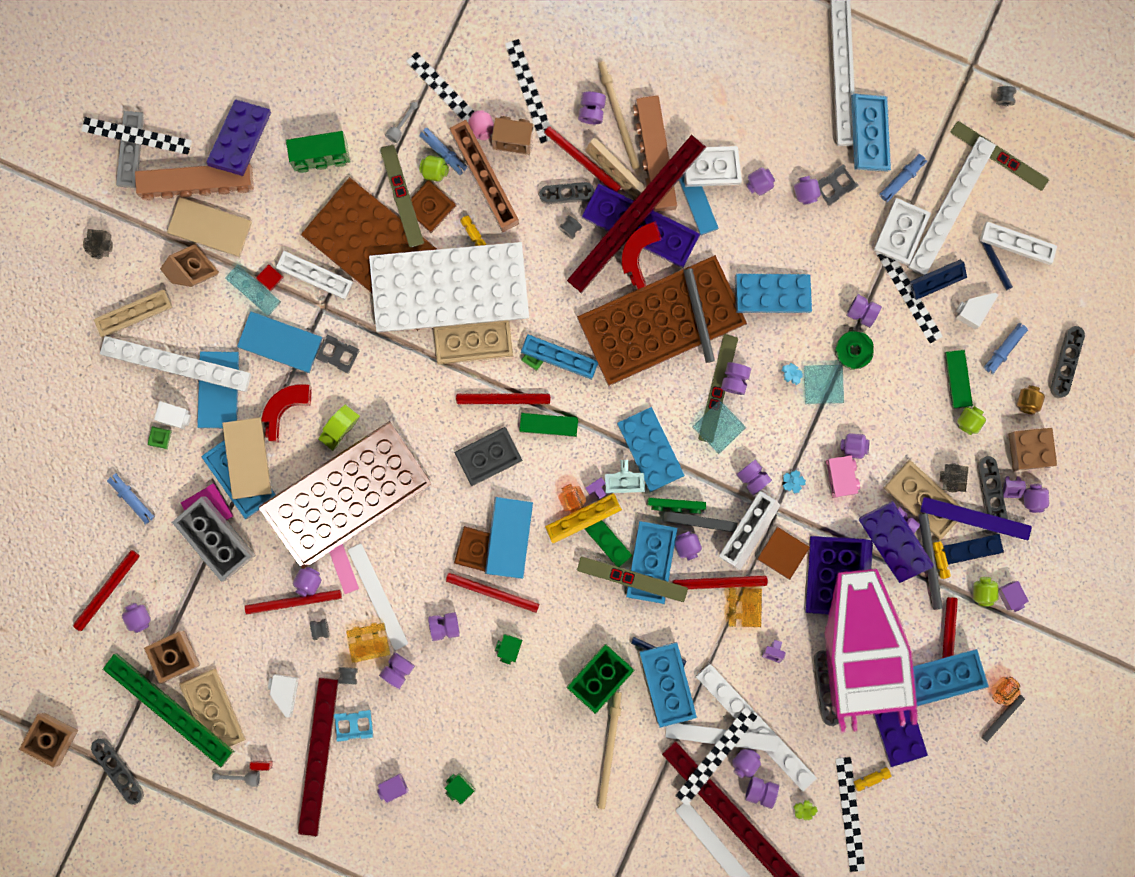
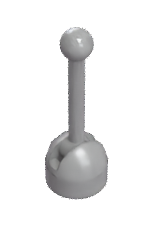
[385,102,418,143]
[212,771,260,787]

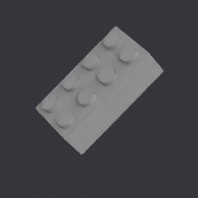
[172,497,256,582]

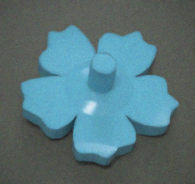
[781,363,803,385]
[783,470,806,494]

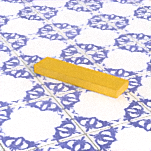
[545,493,622,544]

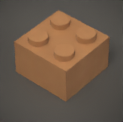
[492,116,533,155]
[1008,428,1057,471]
[144,631,200,684]
[19,713,79,768]

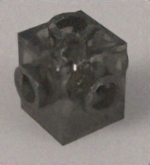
[83,229,113,259]
[939,463,969,493]

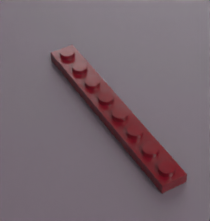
[298,677,339,837]

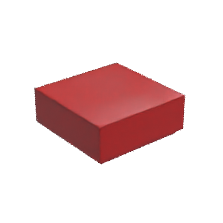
[256,264,284,291]
[250,760,273,771]

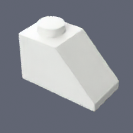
[956,293,999,329]
[154,401,191,430]
[268,674,299,718]

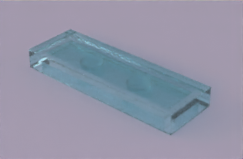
[225,264,281,316]

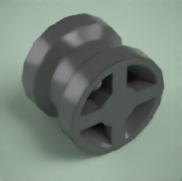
[996,86,1016,106]
[558,215,582,239]
[310,618,330,640]
[338,667,358,684]

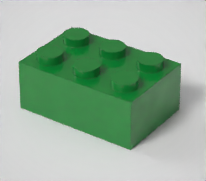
[286,131,351,173]
[566,644,635,714]

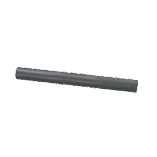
[683,268,715,363]
[918,513,943,610]

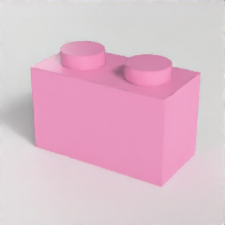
[826,455,860,498]

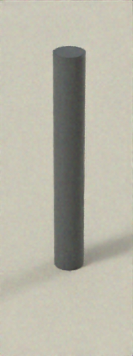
[981,694,1025,742]

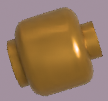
[1017,385,1045,415]

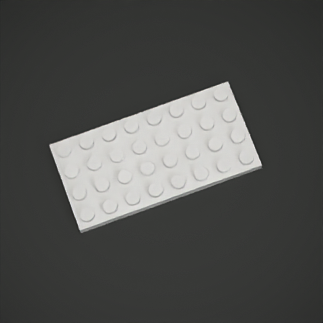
[369,242,529,333]

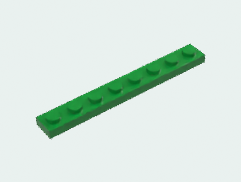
[103,653,235,768]

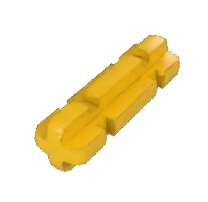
[460,215,486,246]
[933,541,951,579]
[854,767,892,792]

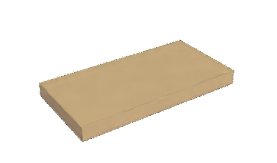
[167,197,252,257]
[433,320,513,365]
[222,417,272,499]
[883,460,961,540]
[179,668,246,747]

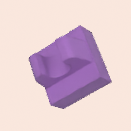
[1002,476,1026,498]
[585,477,606,500]
[762,640,786,663]

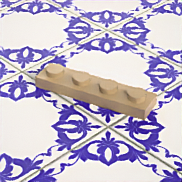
[585,138,645,201]
[93,289,173,338]

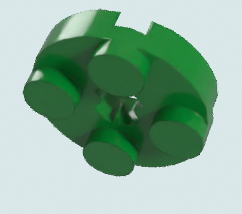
[835,331,874,370]

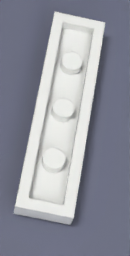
[980,222,1057,265]
[276,251,353,300]

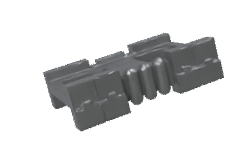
[818,164,859,206]
[316,334,360,374]

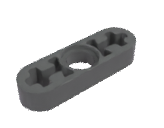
[539,182,594,204]

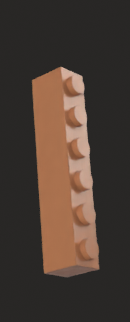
[633,95,677,213]
[449,120,519,233]
[135,163,254,200]

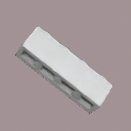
[719,491,781,570]

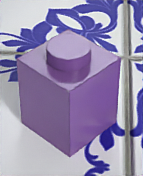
[998,581,1029,612]
[377,773,409,803]

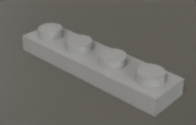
[116,111,144,188]

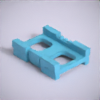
[334,710,374,742]

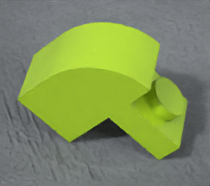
[318,404,360,451]

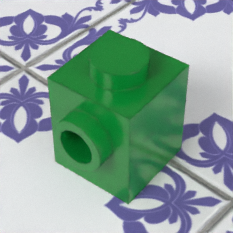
[495,634,523,665]
[445,772,476,805]

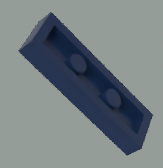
[910,259,967,300]
[943,534,1004,565]

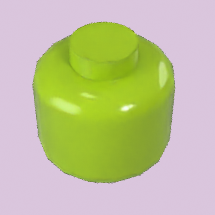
[419,155,449,182]
[957,406,986,435]
[973,577,999,606]

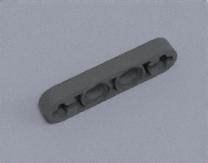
[1050,326,1085,398]
[978,456,1008,519]
[662,511,738,532]
[814,650,838,726]
[91,738,144,805]

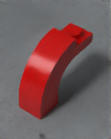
[622,221,662,289]
[261,384,312,443]

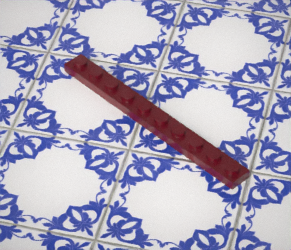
[566,134,706,294]
[662,741,800,877]

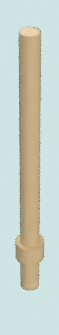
[598,61,640,170]
[598,692,622,809]

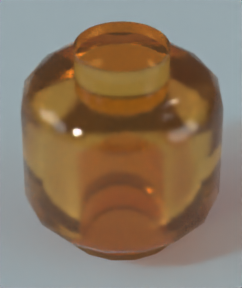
[558,484,586,513]
[991,676,1021,705]

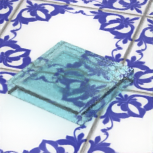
[804,365,844,404]
[692,400,747,454]

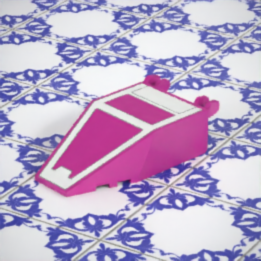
[824,569,918,733]

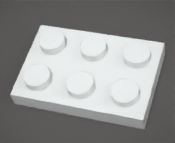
[684,146,742,187]
[873,198,931,265]

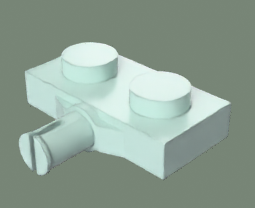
[605,460,645,493]

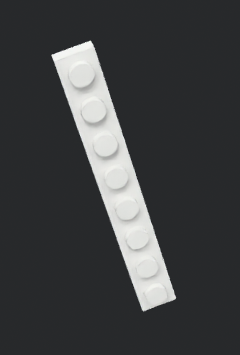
[830,0,855,146]
[908,136,996,276]
[100,336,252,392]
[696,663,817,791]

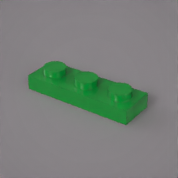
[647,498,706,514]
[584,520,633,567]

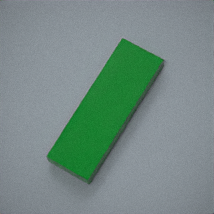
[945,350,973,409]
[520,413,578,437]

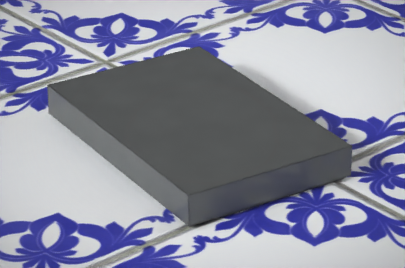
[454,426,523,487]

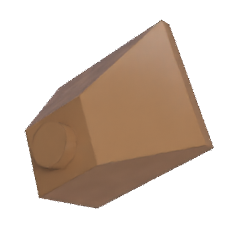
[160,244,219,287]

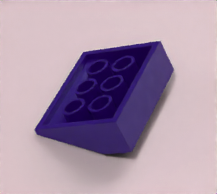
[806,536,873,615]

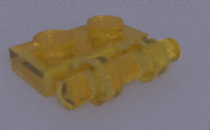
[727,588,762,627]
[346,622,391,663]

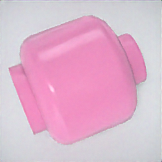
[468,111,494,140]

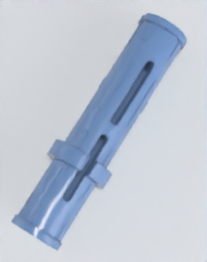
[419,128,467,175]
[879,154,927,203]
[984,323,1028,374]
[107,473,155,525]

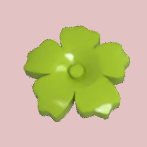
[794,800,818,820]

